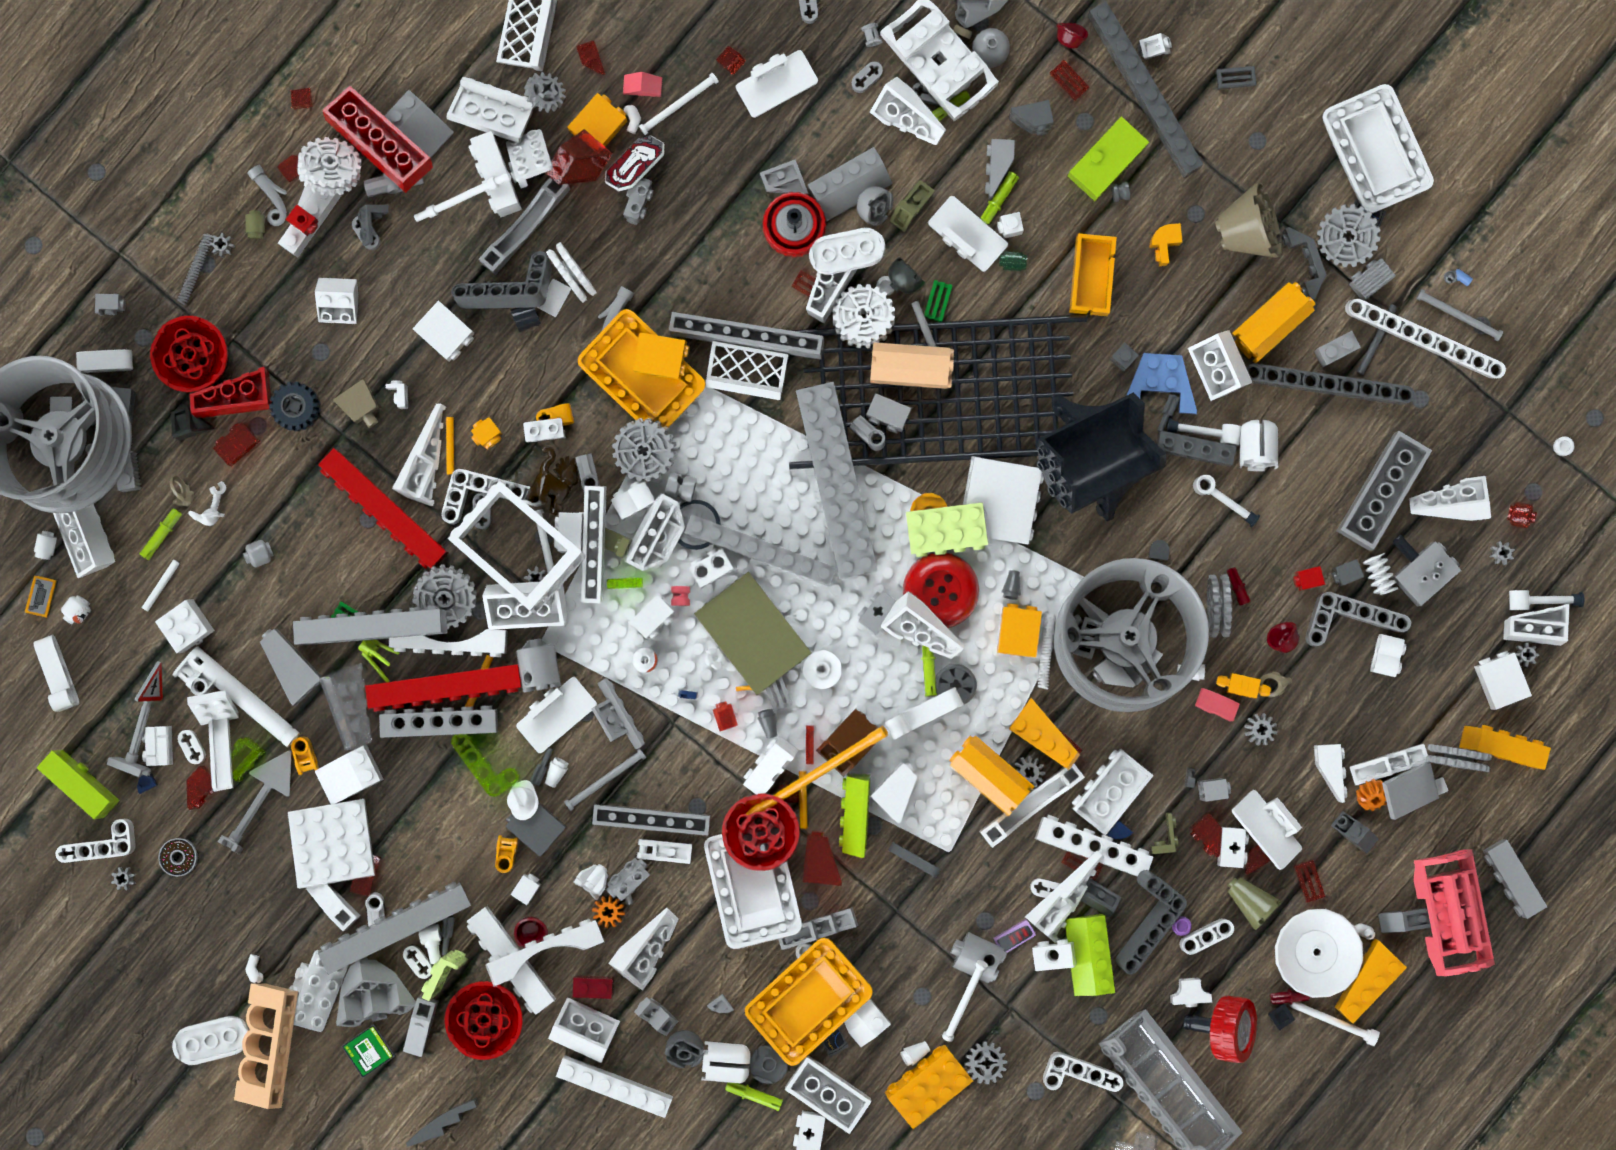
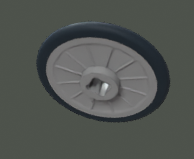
[678,500,721,550]

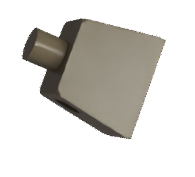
[333,379,379,428]

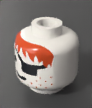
[61,595,91,624]
[633,648,658,673]

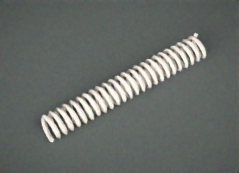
[1038,612,1055,690]

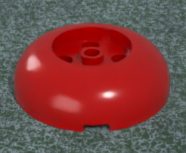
[150,316,228,393]
[903,553,979,628]
[722,794,800,871]
[445,981,523,1060]

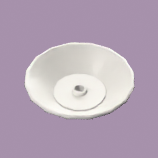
[1275,909,1363,998]

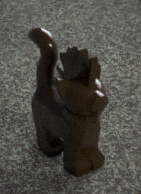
[525,446,578,516]

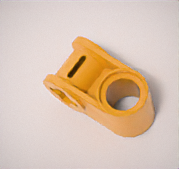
[536,403,574,426]
[291,737,319,775]
[495,835,518,873]

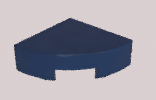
[678,690,698,700]
[137,772,158,794]
[1106,820,1133,839]

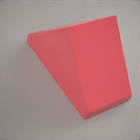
[623,72,662,97]

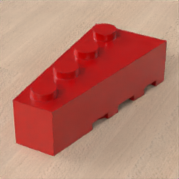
[189,367,272,418]

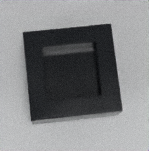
[1268,1004,1295,1031]

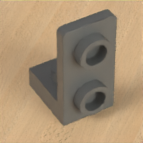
[358,205,389,246]

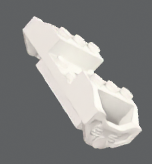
[880,0,998,121]

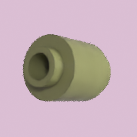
[245,210,265,239]

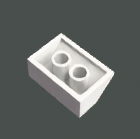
[548,997,620,1063]

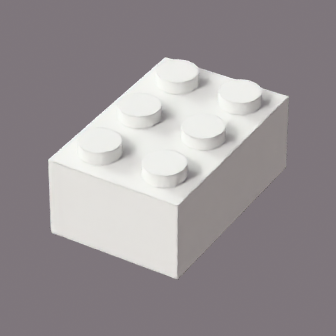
[1188,330,1252,401]

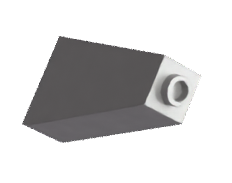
[260,629,324,706]

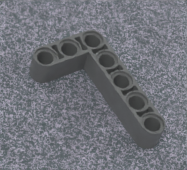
[451,251,552,309]
[1116,870,1187,974]

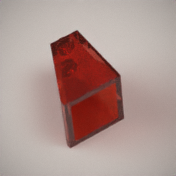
[545,129,613,185]
[803,830,842,886]

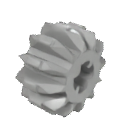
[1244,713,1277,746]
[1014,756,1045,788]

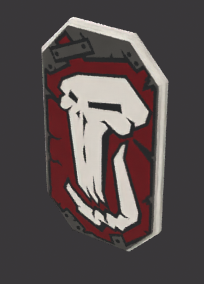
[605,136,664,191]

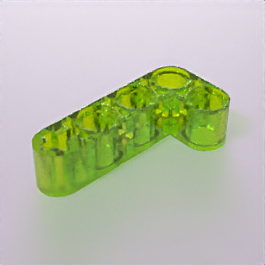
[451,734,520,797]

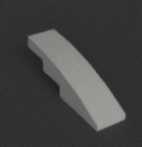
[778,907,858,950]

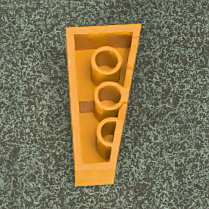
[1335,939,1407,1023]

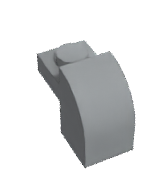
[634,997,679,1036]

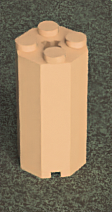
[870,342,954,389]

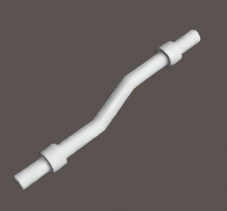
[414,172,511,222]

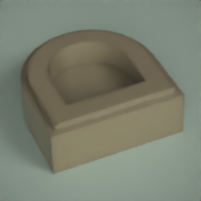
[953,25,972,39]

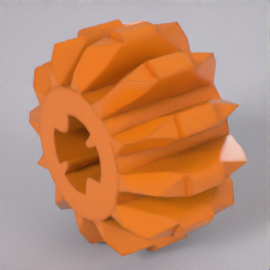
[1356,778,1387,811]
[592,895,625,928]

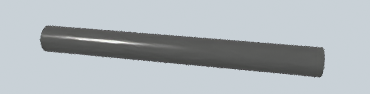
[1357,304,1398,375]

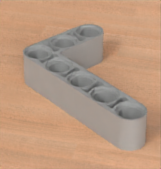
[1305,592,1411,646]

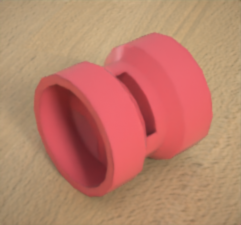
[671,586,690,606]

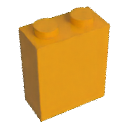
[567,93,627,156]
[633,332,689,380]
[997,603,1042,658]

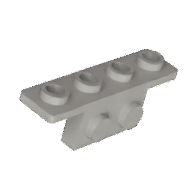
[592,678,645,749]

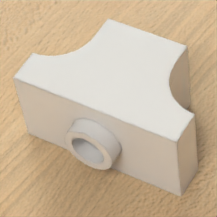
[1170,978,1212,1007]

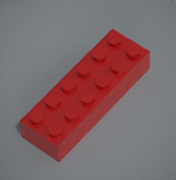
[322,86,433,193]

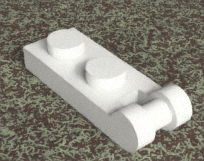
[637,839,692,864]

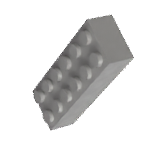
[1337,431,1432,551]

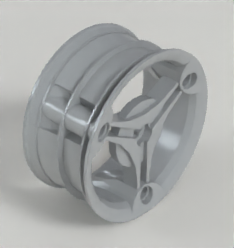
[0,356,132,513]
[1054,558,1209,712]

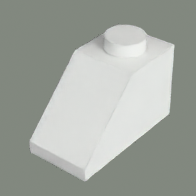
[1092,658,1135,687]

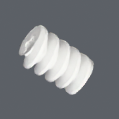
[1363,553,1398,595]

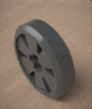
[936,664,977,705]

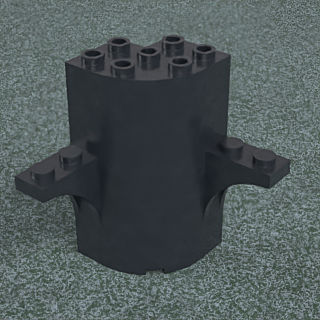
[1037,392,1166,522]

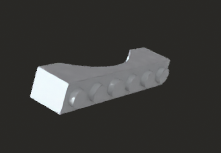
[479,173,571,275]

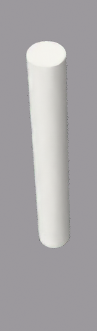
[142,559,180,612]

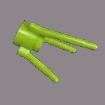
[358,639,400,683]

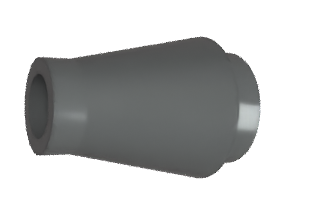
[1002,570,1021,600]
[757,709,778,739]

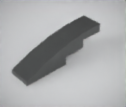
[406,1097,479,1147]

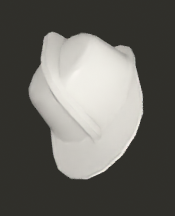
[507,780,539,820]

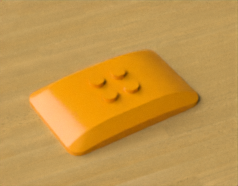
[578,309,706,428]
[745,938,873,1066]

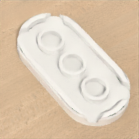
[809,228,885,275]
[172,1016,249,1065]

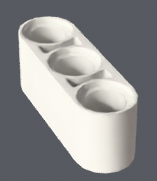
[76,349,133,373]
[1179,918,1234,955]

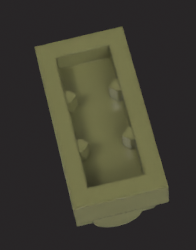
[890,180,935,232]

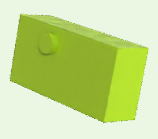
[1068,116,1149,202]
[37,750,120,819]

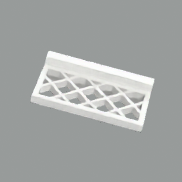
[496,0,557,71]
[705,341,788,400]

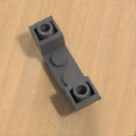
[1281,227,1326,300]
[1378,907,1431,933]

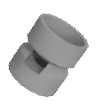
[665,472,697,502]

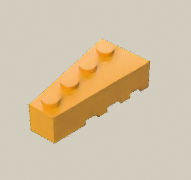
[1459,725,1551,770]

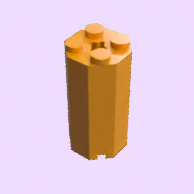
[1231,282,1316,364]
[949,735,1035,816]

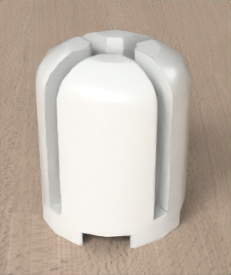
[1240,420,1278,471]
[701,1041,750,1083]

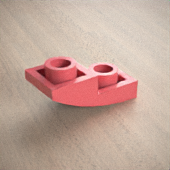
[1195,688,1240,721]

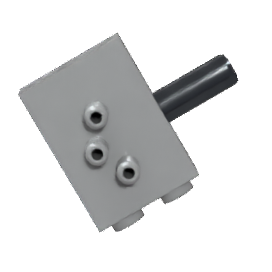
[1392,535,1461,607]

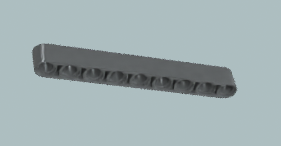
[1246,364,1415,405]

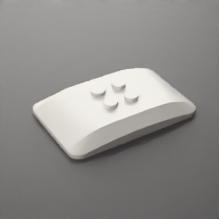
[1323,84,1434,213]
[704,827,802,949]

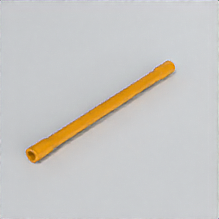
[746,726,888,815]

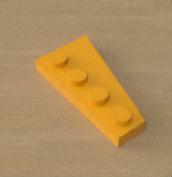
[1009,698,1080,770]

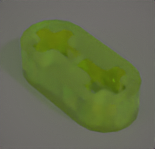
[606,578,643,589]

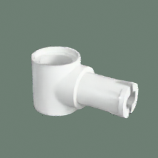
[419,924,442,964]

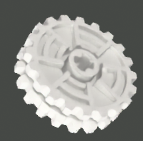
[297,137,361,196]
[546,242,597,303]
[833,284,895,348]

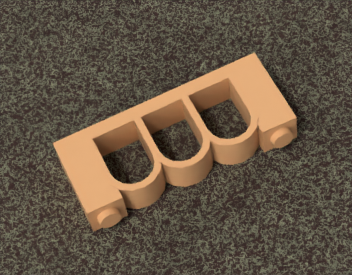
[234,983,298,1109]

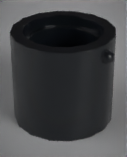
[510,307,541,332]

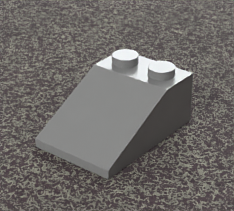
[385,90,454,158]

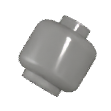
[243,540,273,567]

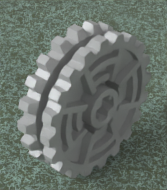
[1317,204,1381,267]
[612,418,677,482]
[413,564,477,629]
[1207,574,1232,637]
[1426,744,1492,772]

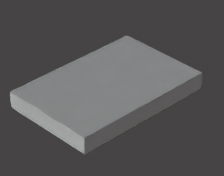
[1382,762,1439,820]

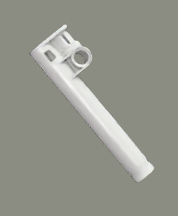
[173,646,300,748]

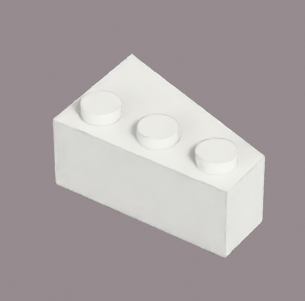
[1504,604,1569,646]
[743,736,798,795]

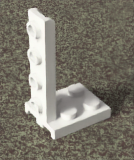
[187,690,239,792]

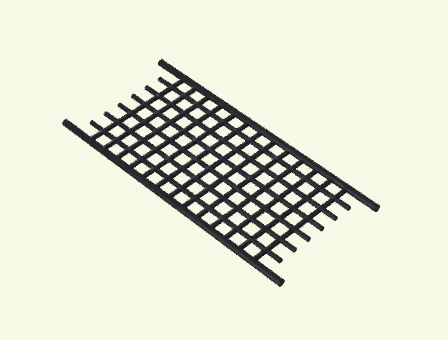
[789,314,1088,469]

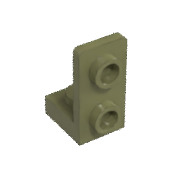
[605,527,632,558]
[1150,813,1178,854]

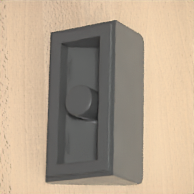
[1081,878,1122,917]

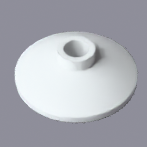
[803,650,842,689]

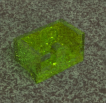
[231,737,266,782]

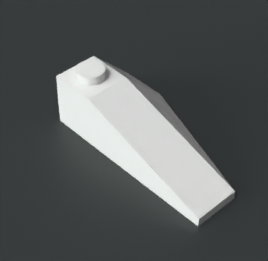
[870,77,946,145]
[1409,476,1491,521]
[881,591,965,659]
[608,908,678,990]
[844,998,891,1047]

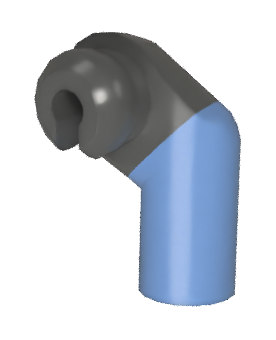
[1444,269,1473,286]

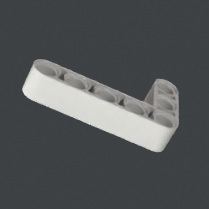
[442,469,542,524]

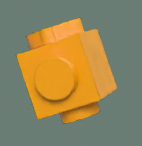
[471,417,502,449]

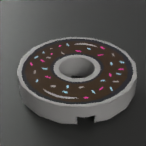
[158,838,198,877]

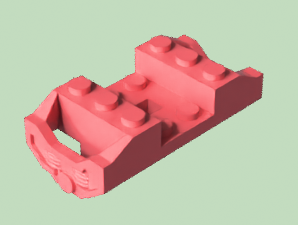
[1414,849,1495,976]

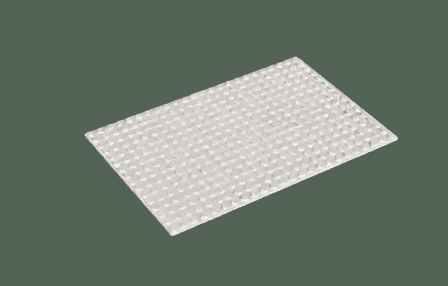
[542,387,1084,852]

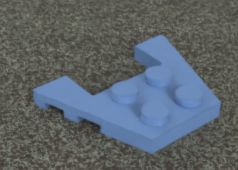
[1126,353,1197,414]

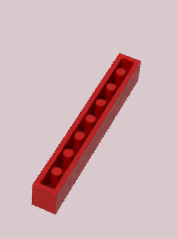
[318,448,448,569]
[365,664,522,712]

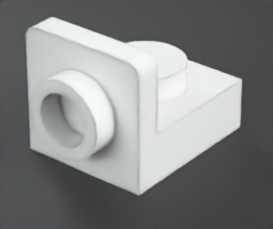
[1139,33,1172,59]
[386,381,408,409]

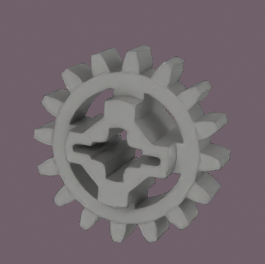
[524,72,566,113]
[964,1042,1007,1084]

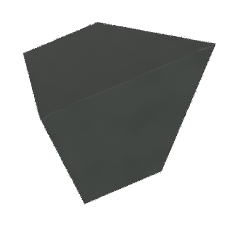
[170,406,216,440]

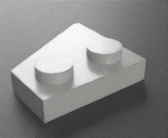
[760,160,808,195]

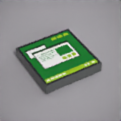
[341,1024,396,1078]

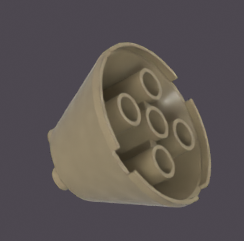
[1215,182,1282,258]

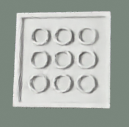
[288,799,375,889]

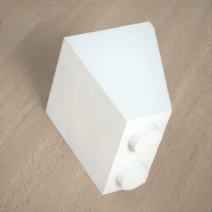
[870,762,917,824]

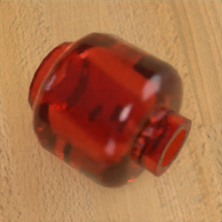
[1507,502,1537,528]

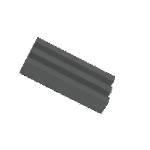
[1216,66,1257,90]

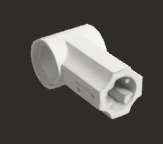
[365,892,385,927]

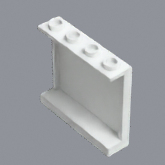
[963,456,1044,544]

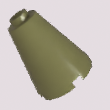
[1228,878,1282,930]

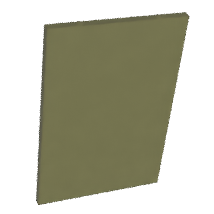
[694,571,812,695]

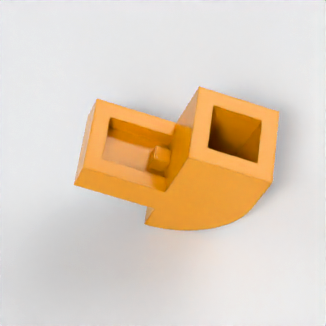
[1149,223,1182,266]

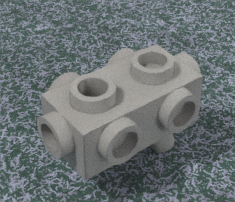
[623,178,654,225]
[606,858,650,905]

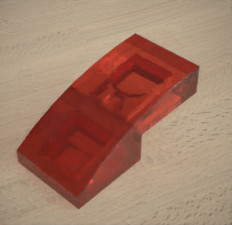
[350,855,381,897]

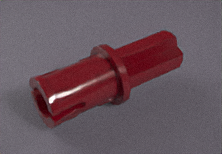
[1227,567,1251,606]
[1270,989,1310,1005]

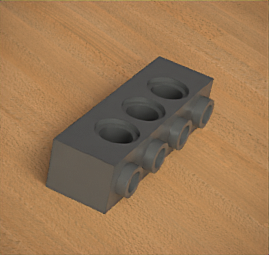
[1156,431,1236,467]

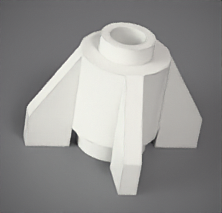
[574,864,608,900]

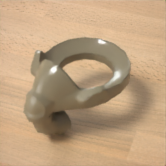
[169,476,194,507]
[1260,671,1292,697]

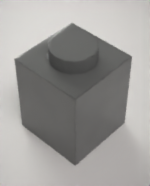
[1109,343,1139,372]
[1331,559,1364,586]

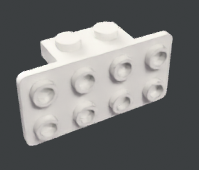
[736,50,818,118]
[506,129,553,188]
[928,196,1008,272]
[516,677,597,753]
[1232,790,1302,870]
[289,950,349,1032]

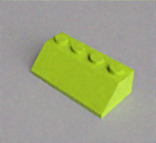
[839,773,871,858]
[1065,914,1115,996]

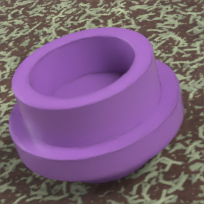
[1172,916,1191,936]

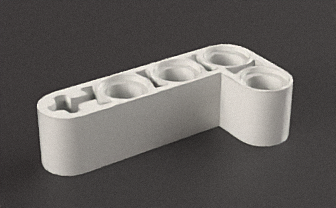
[34,635,79,712]
[885,687,964,739]
[56,818,135,863]
[1043,1052,1123,1092]

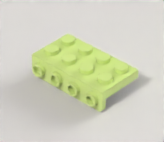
[906,502,989,557]
[422,950,468,1001]

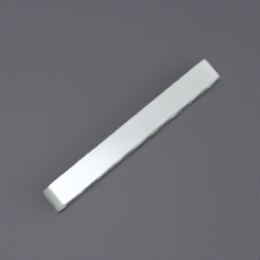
[1345,299,1506,378]

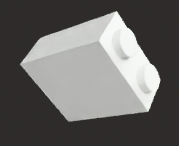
[413,301,474,361]
[1474,651,1532,710]

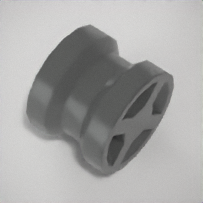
[1111,181,1130,203]

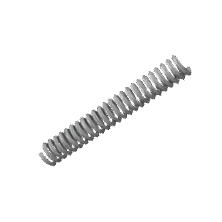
[177,233,213,305]

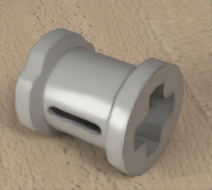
[861,23,882,47]

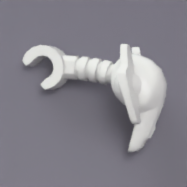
[189,481,226,526]

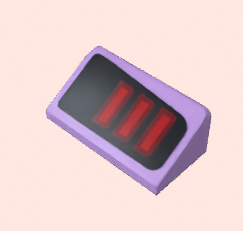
[993,919,1036,953]

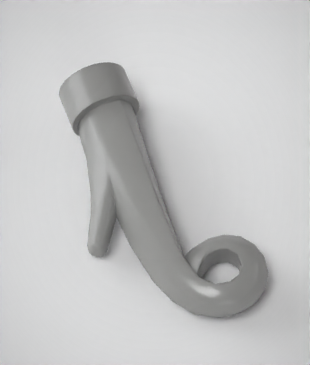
[247,165,287,226]
[598,286,635,330]

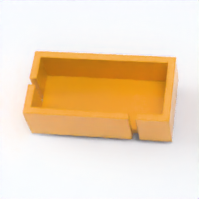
[1069,233,1117,316]

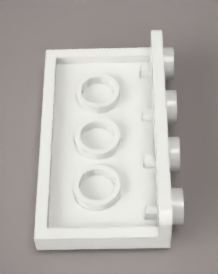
[447,77,533,143]
[1072,749,1154,835]

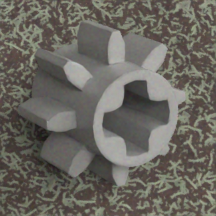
[209,233,235,258]
[1489,541,1515,565]
[524,566,546,582]
[1515,643,1539,667]
[111,867,136,890]

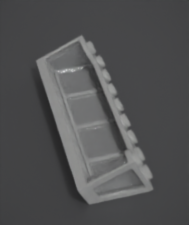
[1098,1009,1243,1150]

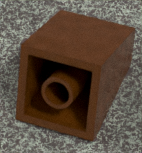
[816,709,879,777]

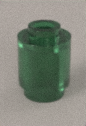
[999,251,1027,271]

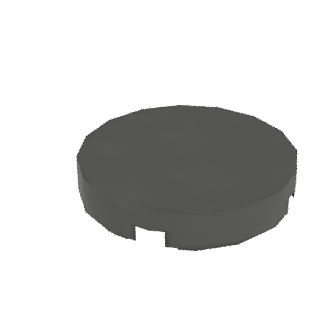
[749,1045,788,1084]

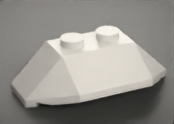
[625,493,685,571]

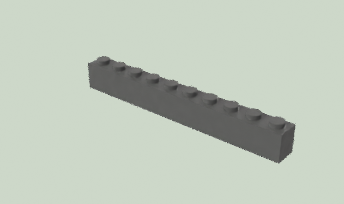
[1087,1,1203,178]

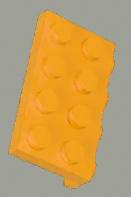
[885,1045,973,1129]

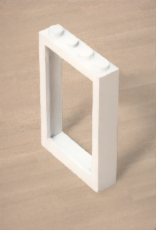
[448,481,587,615]

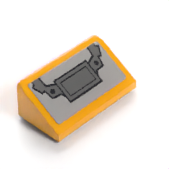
[25,575,57,618]

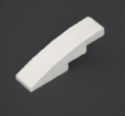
[1350,743,1428,786]

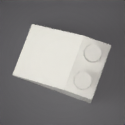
[315,745,384,804]

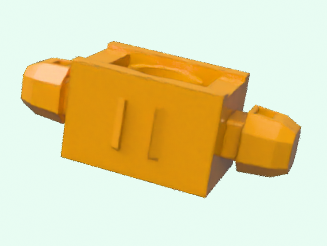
[1216,673,1271,699]

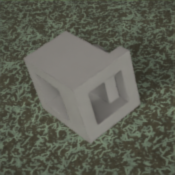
[95,294,126,316]

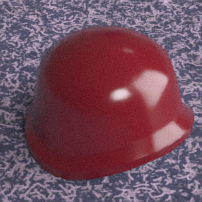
[1056,23,1088,49]
[1267,622,1300,653]
[514,916,548,949]

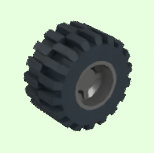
[269,382,321,432]

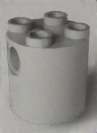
[516,639,561,693]
[950,932,1007,983]

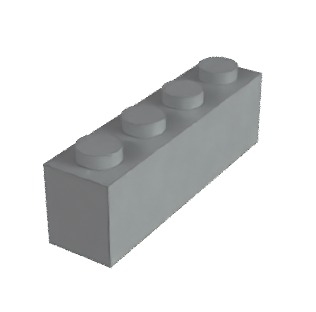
[1483,839,1547,919]

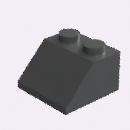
[1008,100,1054,136]

